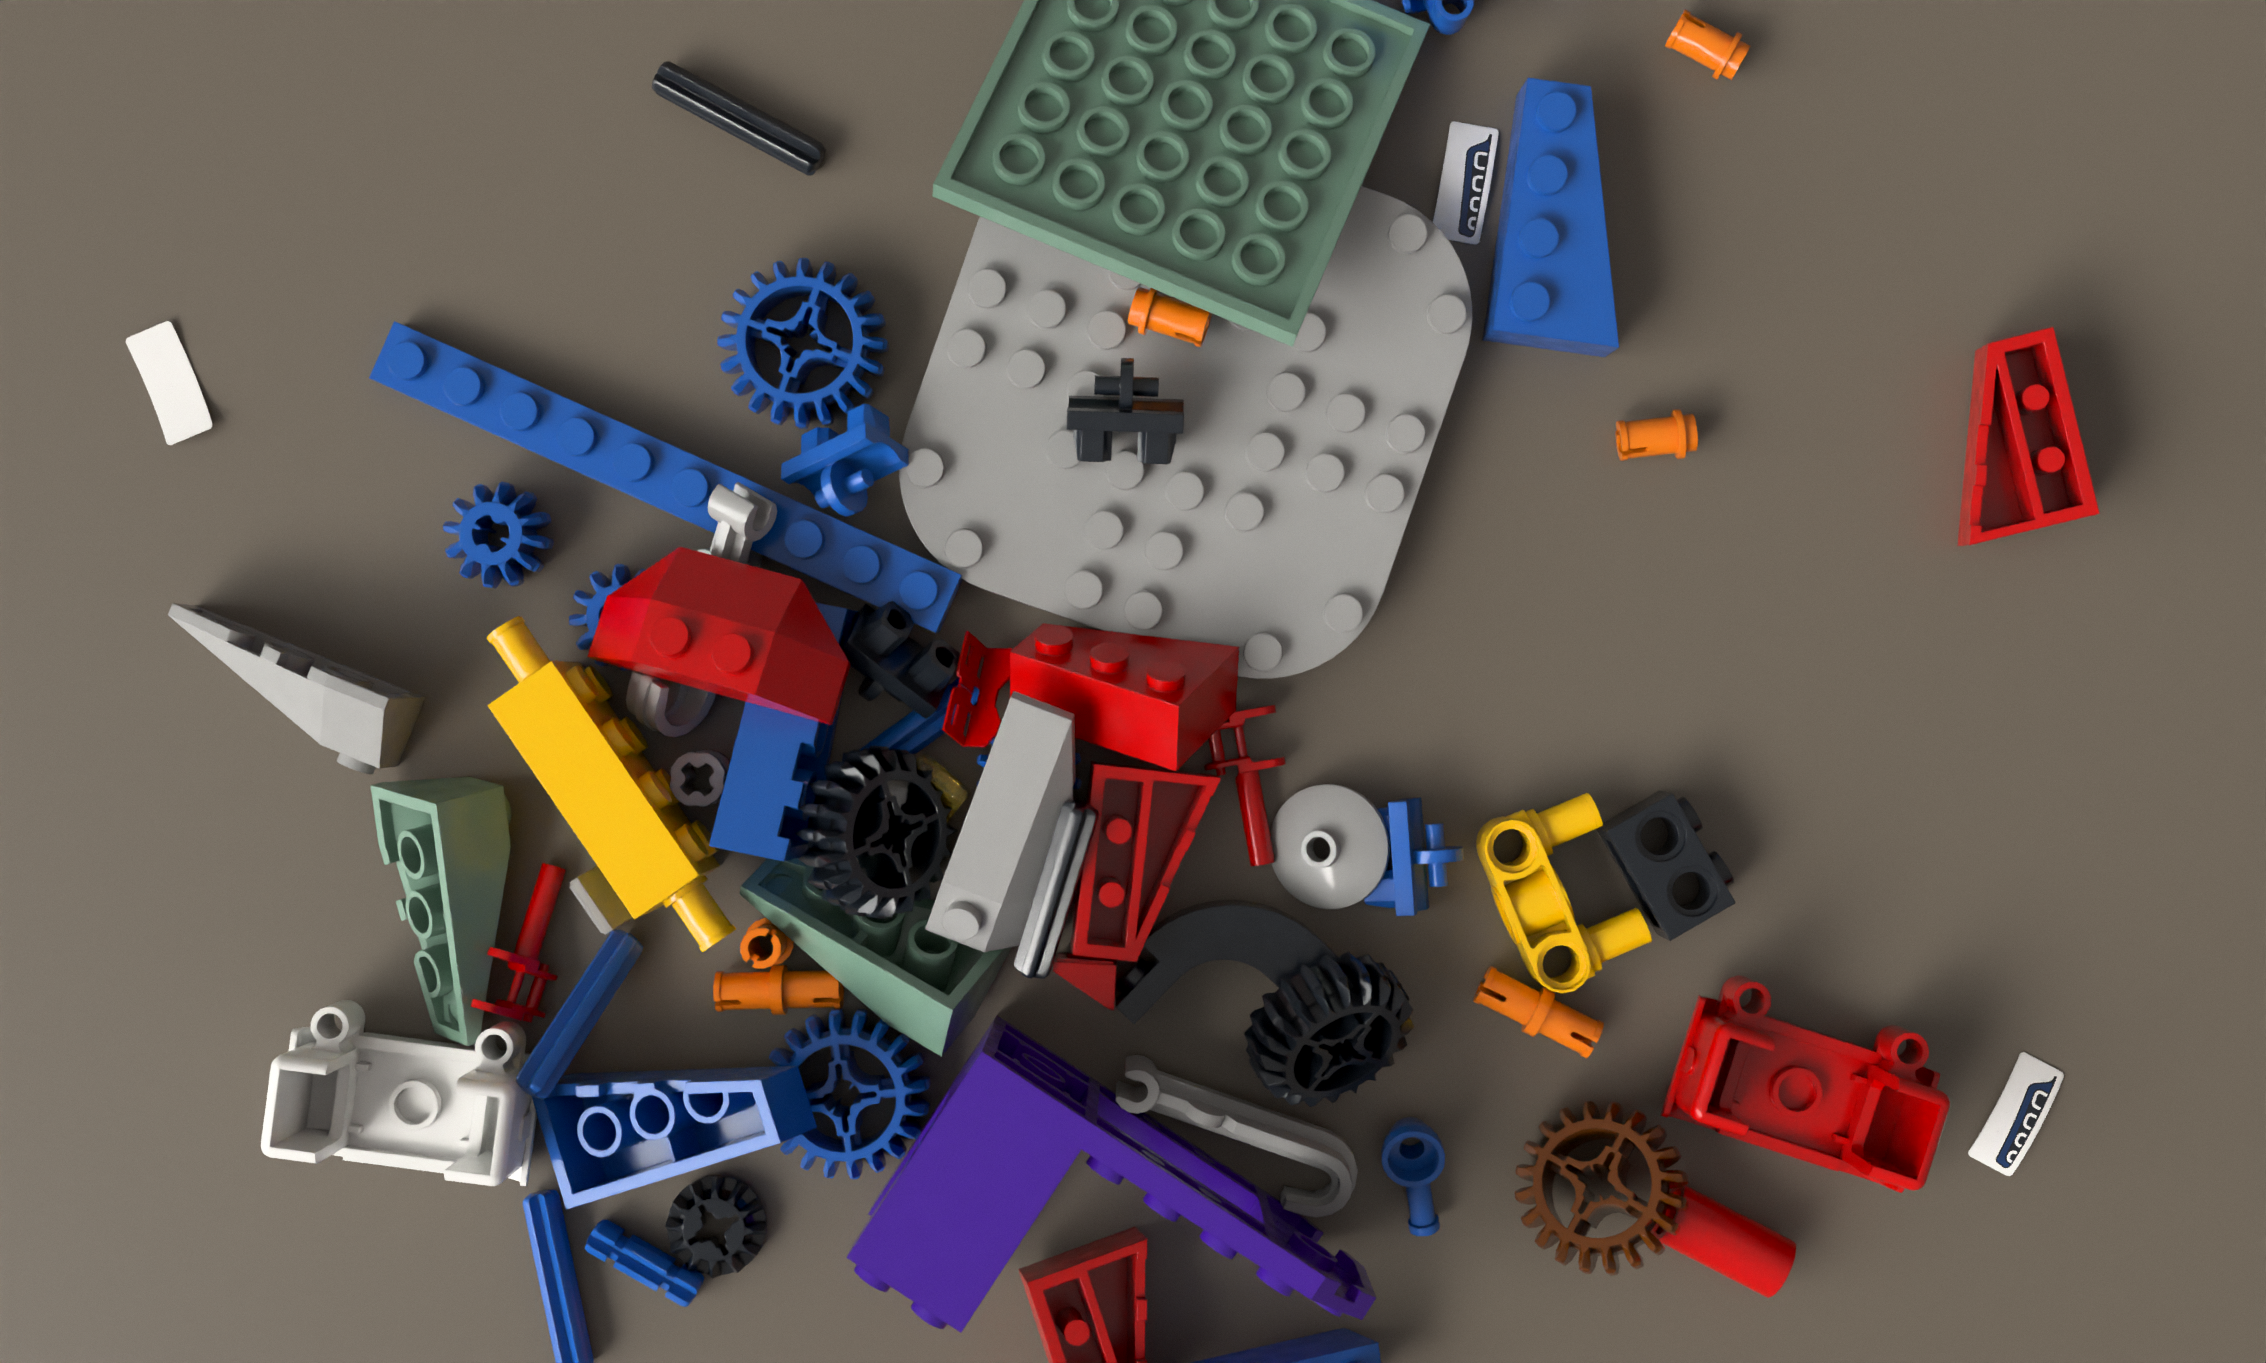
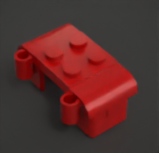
[1660,976,1950,1193]

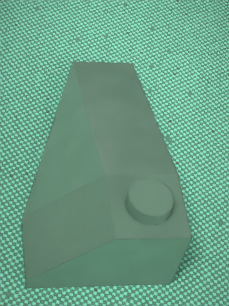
[371,777,511,1046]
[739,858,1012,1057]

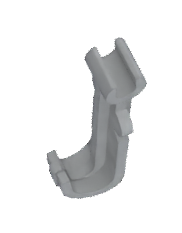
[626,482,777,737]
[1116,1055,1358,1217]

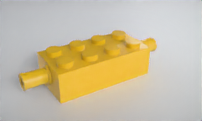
[487,616,736,952]

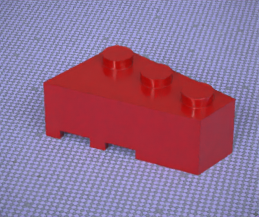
[1957,327,2100,546]
[1010,623,1239,771]
[1070,761,1221,962]
[1018,1226,1147,1363]

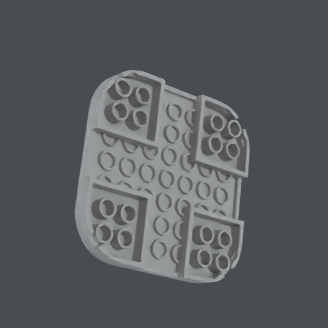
[899,186,1472,679]

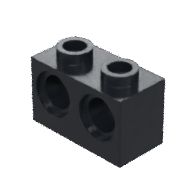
[1596,790,1736,941]

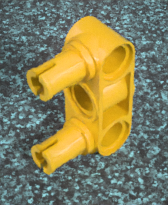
[1476,793,1652,993]

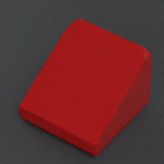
[1053,952,1117,1011]

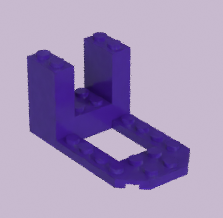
[846,1015,1376,1333]

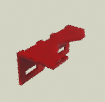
[942,631,1014,747]

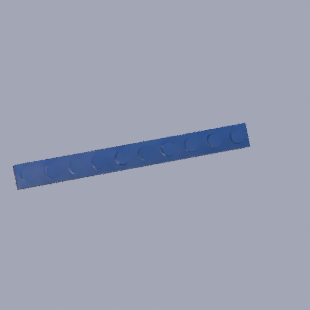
[369,321,963,633]

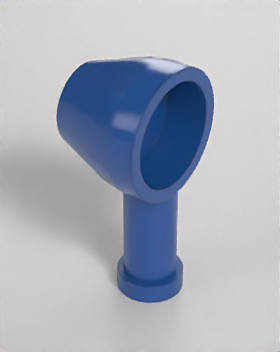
[1381,1117,1445,1236]

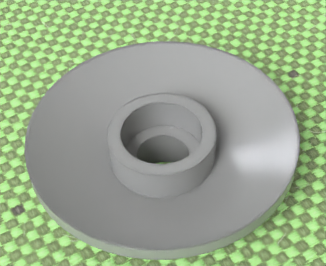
[1270,784,1390,909]

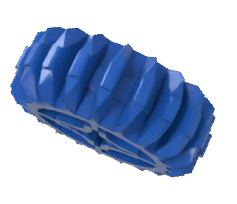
[717,258,889,429]
[769,1008,931,1179]

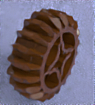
[1515,1101,1689,1276]

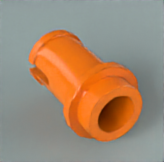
[1665,9,1751,80]
[1128,287,1212,347]
[1615,409,1698,461]
[740,917,794,969]

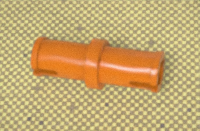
[713,965,844,1015]
[1473,965,1604,1058]

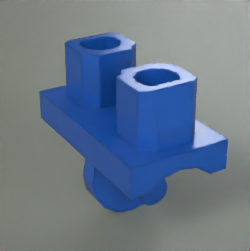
[781,404,909,517]
[1364,797,1464,916]

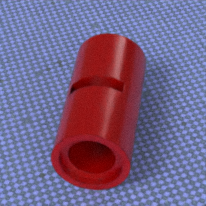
[1654,1185,1796,1298]

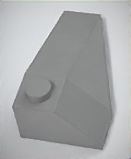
[168,603,425,774]
[925,691,1078,952]

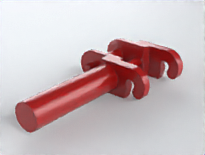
[1204,705,1286,866]
[470,863,566,1023]

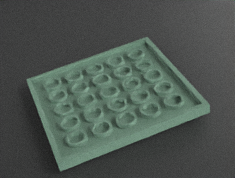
[932,0,1430,347]

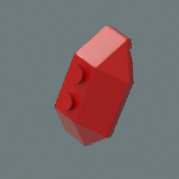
[587,547,851,725]

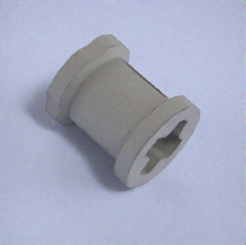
[670,749,730,807]

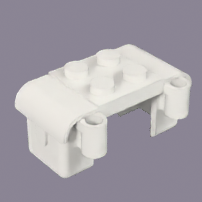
[261,1000,537,1186]

